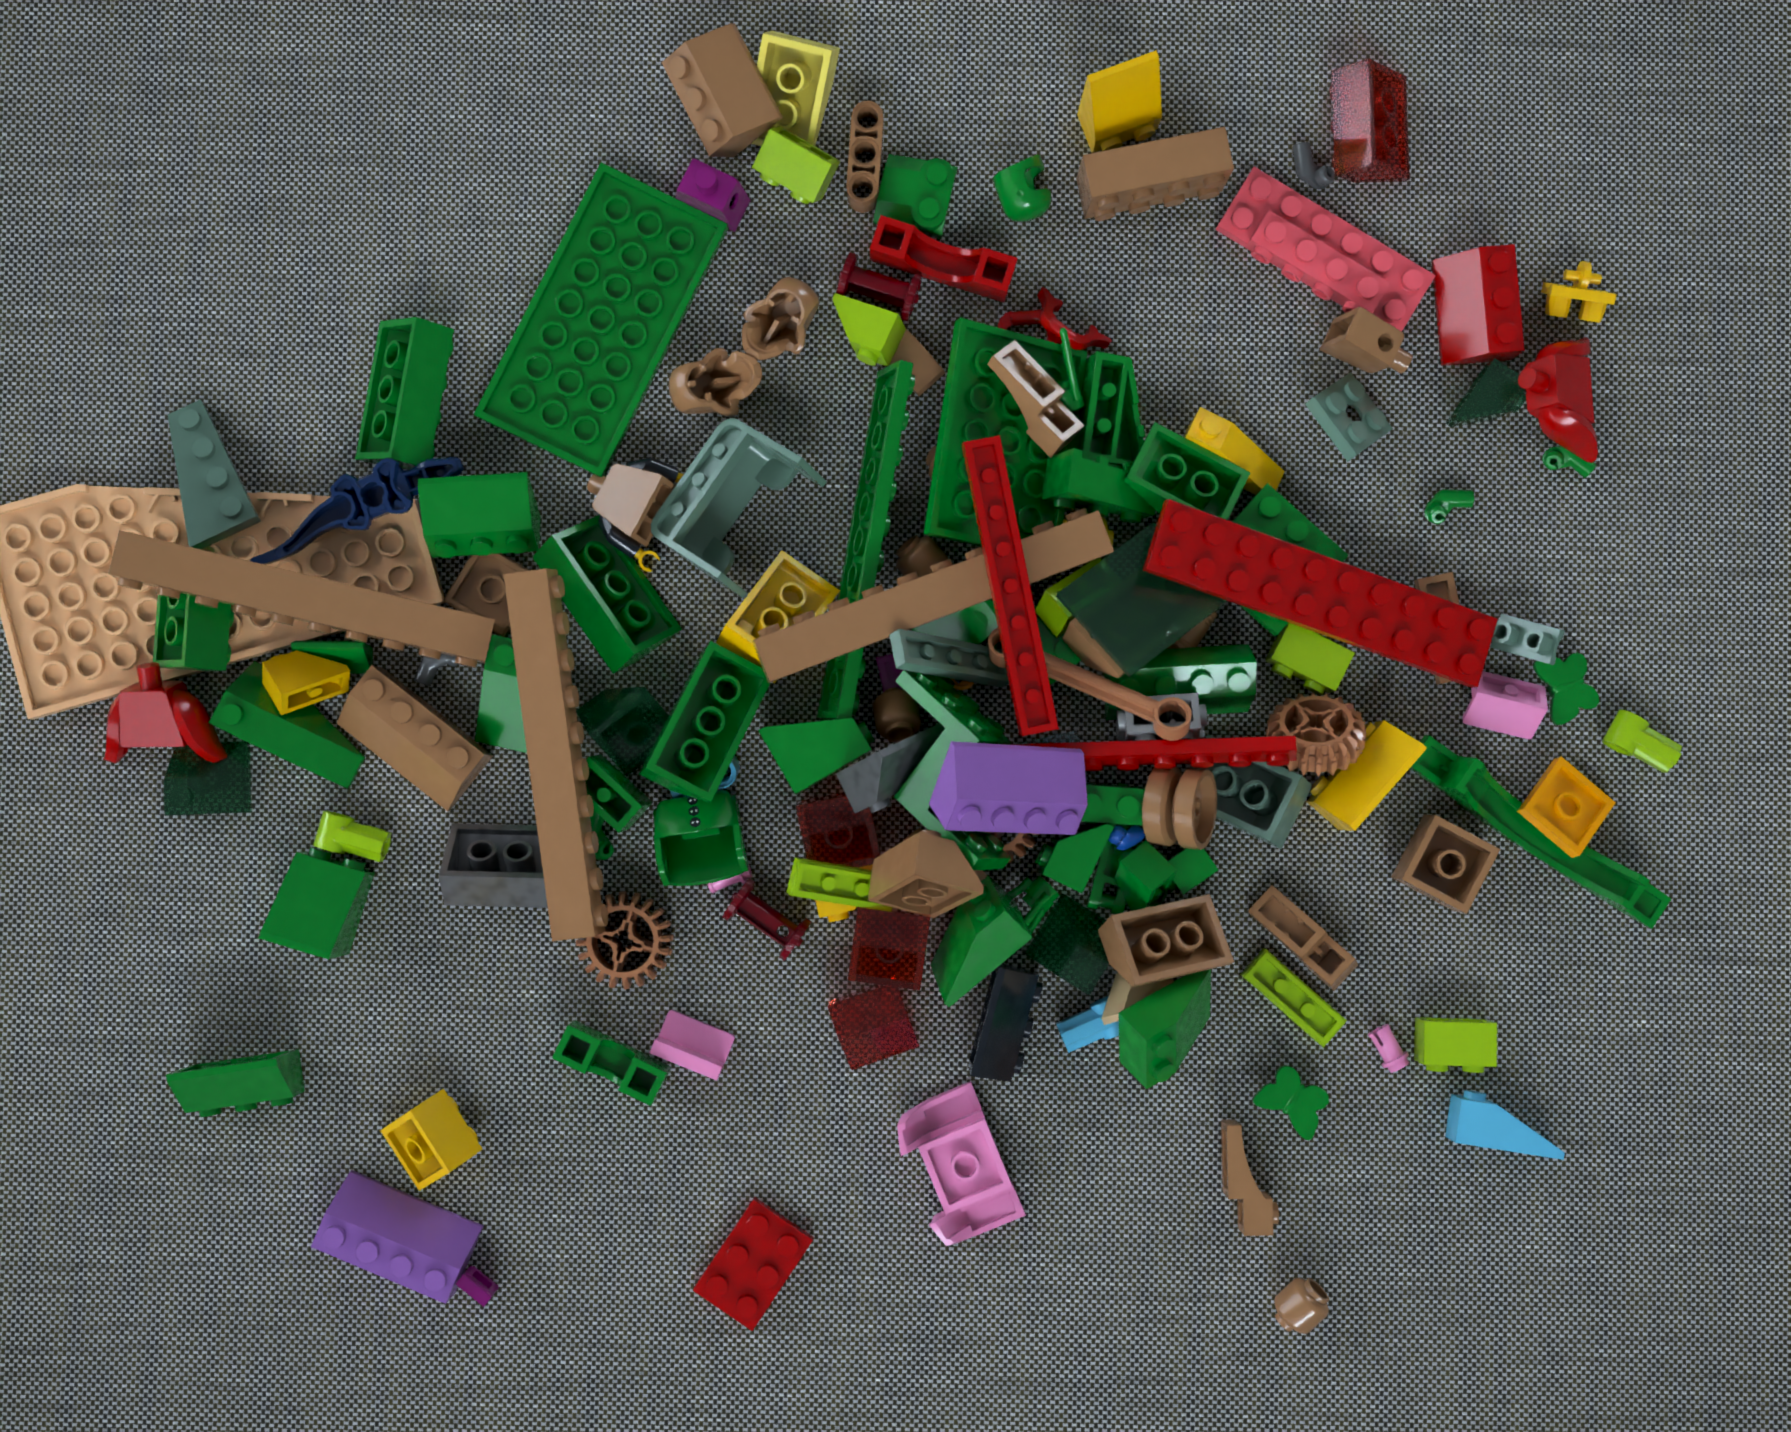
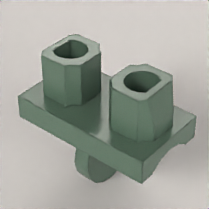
[1490,613,1565,665]

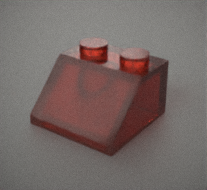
[796,792,881,868]
[848,907,930,990]
[827,978,920,1070]

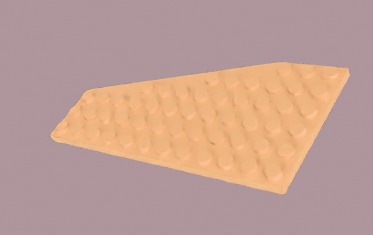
[0,484,446,720]

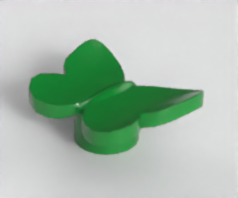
[1533,652,1599,725]
[1252,1065,1329,1141]

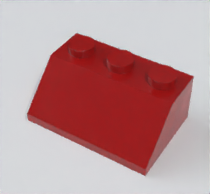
[1431,244,1525,366]

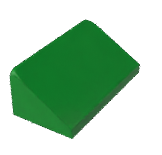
[291,641,373,674]

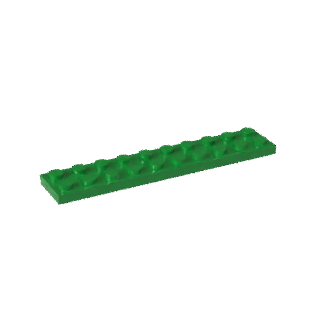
[817,360,915,720]

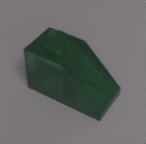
[1445,358,1526,427]

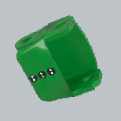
[653,790,749,886]

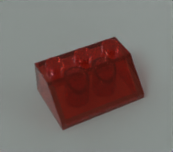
[1329,58,1410,183]

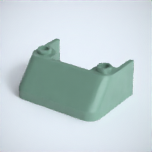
[651,418,827,599]

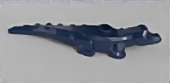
[250,457,464,565]

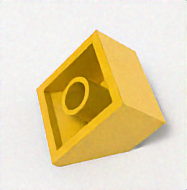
[380,1088,483,1191]

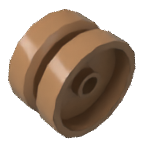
[1142,767,1217,850]

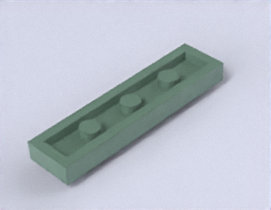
[889,629,1009,688]

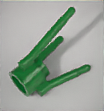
[1058,328,1085,411]
[1008,876,1059,934]

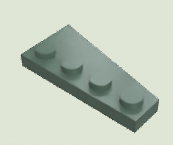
[168,399,260,549]

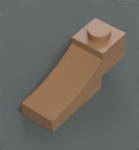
[987,340,1084,458]
[1248,885,1358,991]
[1221,1119,1279,1236]

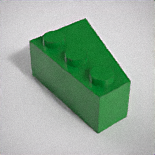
[1074,351,1145,466]
[1042,448,1155,523]

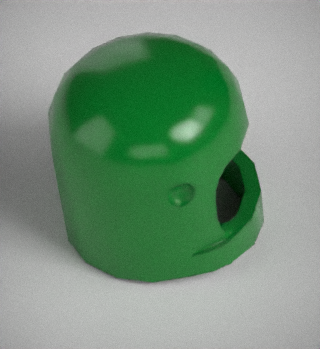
[993,155,1051,222]

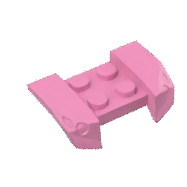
[897,1081,1026,1246]

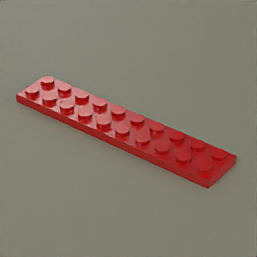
[1143,499,1498,688]

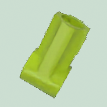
[1602,709,1682,773]
[313,810,392,862]

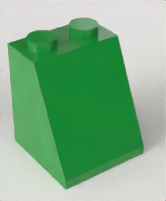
[758,718,875,794]
[258,847,375,960]

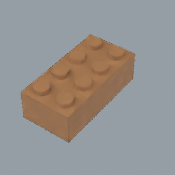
[1076,126,1234,221]

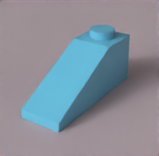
[1445,1090,1565,1160]

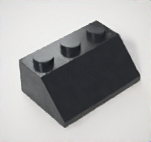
[968,963,1043,1082]

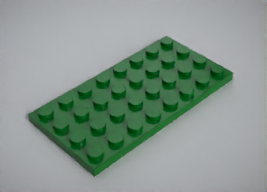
[473,162,729,477]

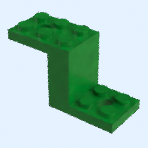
[894,670,1012,871]

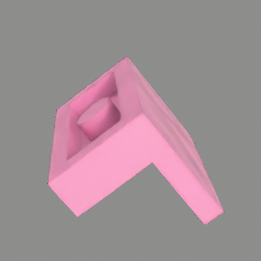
[1462,671,1548,740]
[649,1010,735,1081]

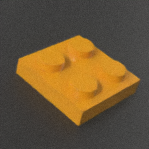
[1517,756,1616,858]

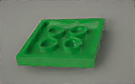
[1232,483,1348,636]

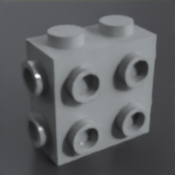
[1116,693,1207,741]

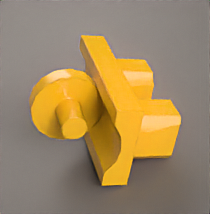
[1541,261,1617,323]

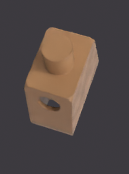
[1319,307,1413,374]

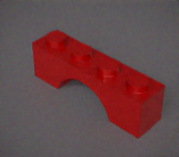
[870,215,1018,303]

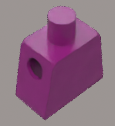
[675,159,750,232]

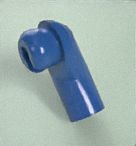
[1108,825,1145,851]

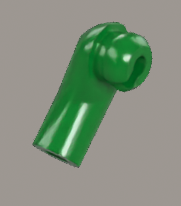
[1542,446,1597,478]
[1424,489,1474,524]
[590,811,614,860]

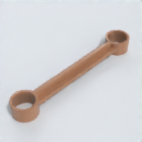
[988,628,1192,741]

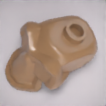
[742,277,820,361]
[669,348,762,417]

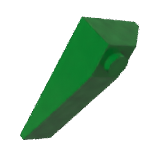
[209,661,366,789]

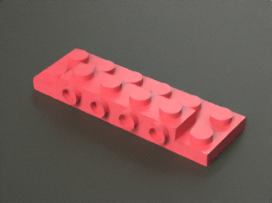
[1215,166,1436,332]

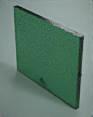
[1056,522,1226,678]

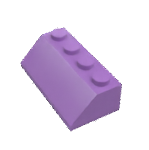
[929,741,1088,835]
[311,1170,484,1304]

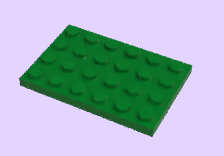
[924,318,1088,547]

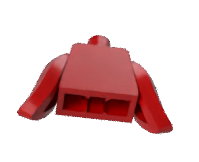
[1518,337,1598,463]
[103,662,228,764]

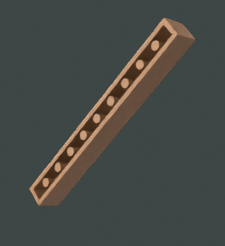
[753,508,1114,683]
[108,530,495,668]
[503,568,608,941]

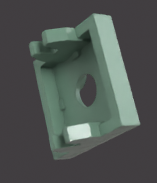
[1305,372,1393,462]

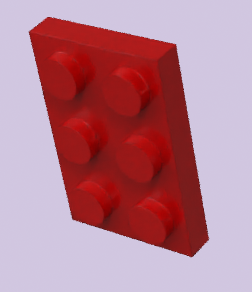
[692,1197,814,1331]

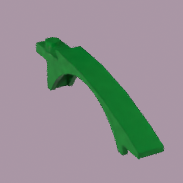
[1410,735,1671,929]

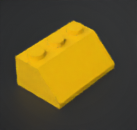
[1306,720,1427,831]

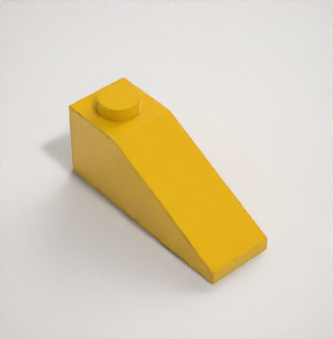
[1183,407,1285,495]

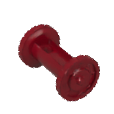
[836,252,922,321]
[722,878,812,961]

